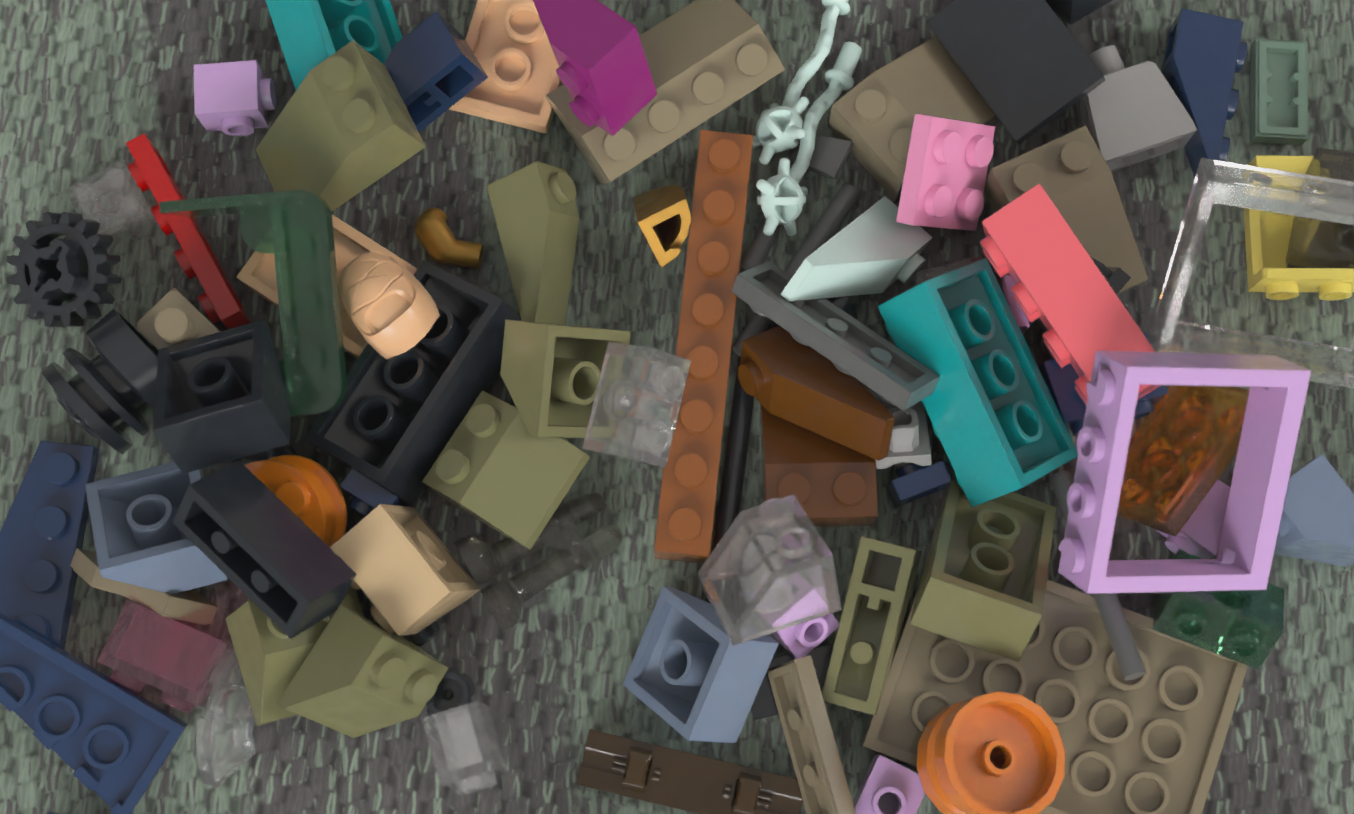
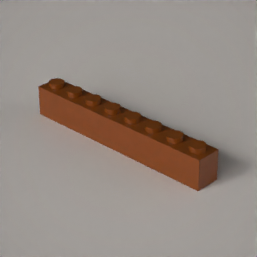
[654,130,753,564]

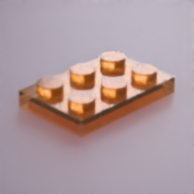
[1117,385,1250,537]

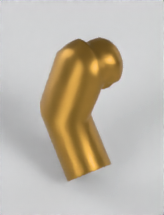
[415,207,484,269]

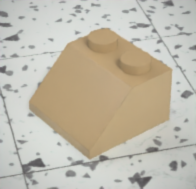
[330,504,480,636]

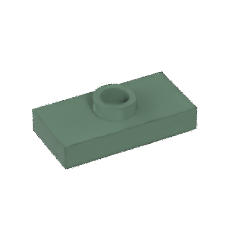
[1250,38,1308,146]

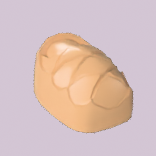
[338,250,441,360]

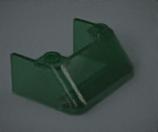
[159,190,347,416]

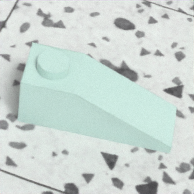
[781,196,933,302]

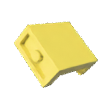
[1241,155,1354,301]

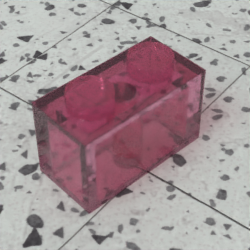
[97,600,236,714]

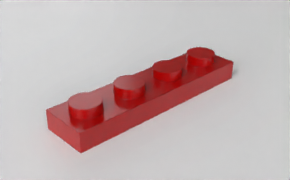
[126,133,251,329]

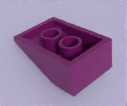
[533,0,657,136]

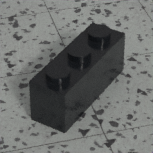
[173,460,357,639]

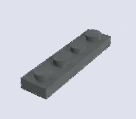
[731,261,940,411]

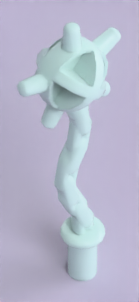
[752,0,850,165]
[756,42,862,236]

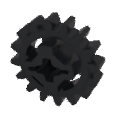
[6,212,121,327]

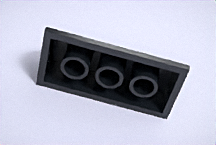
[304,260,522,506]

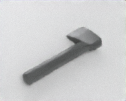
[740,136,853,271]

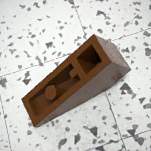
[738,325,895,461]

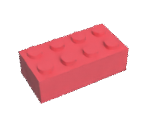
[980,183,1161,406]

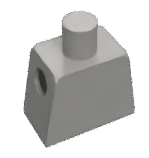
[1075,45,1197,172]

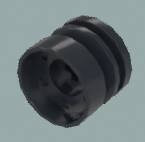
[42,309,158,455]

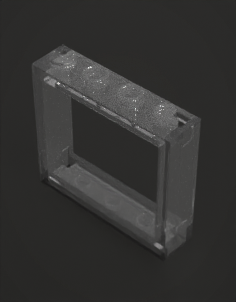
[1150,158,1354,390]

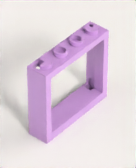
[1058,351,1311,594]

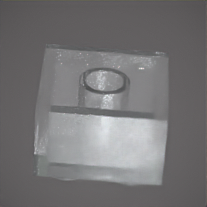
[698,494,842,646]

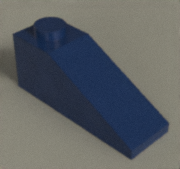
[384,11,488,132]

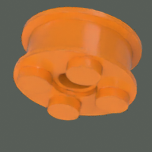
[244,455,347,548]

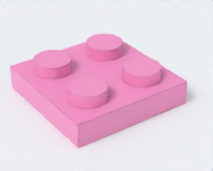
[896,114,996,231]

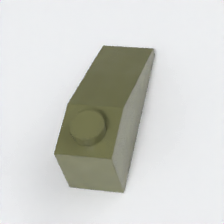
[487,161,580,324]
[822,536,922,715]

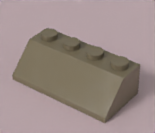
[545,0,786,184]

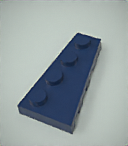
[0,613,188,814]

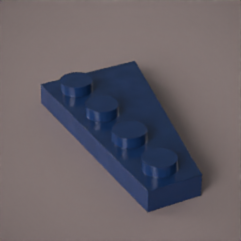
[0,441,100,650]

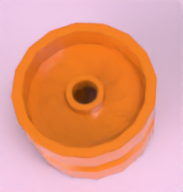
[917,691,1065,814]

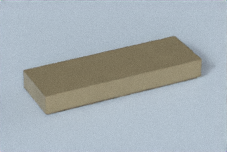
[767,655,856,814]

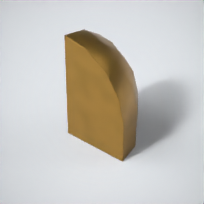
[633,185,691,268]

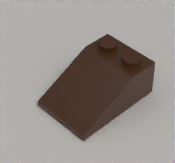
[760,379,878,528]

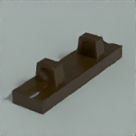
[576,729,803,814]

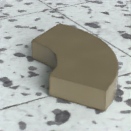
[70,548,218,625]

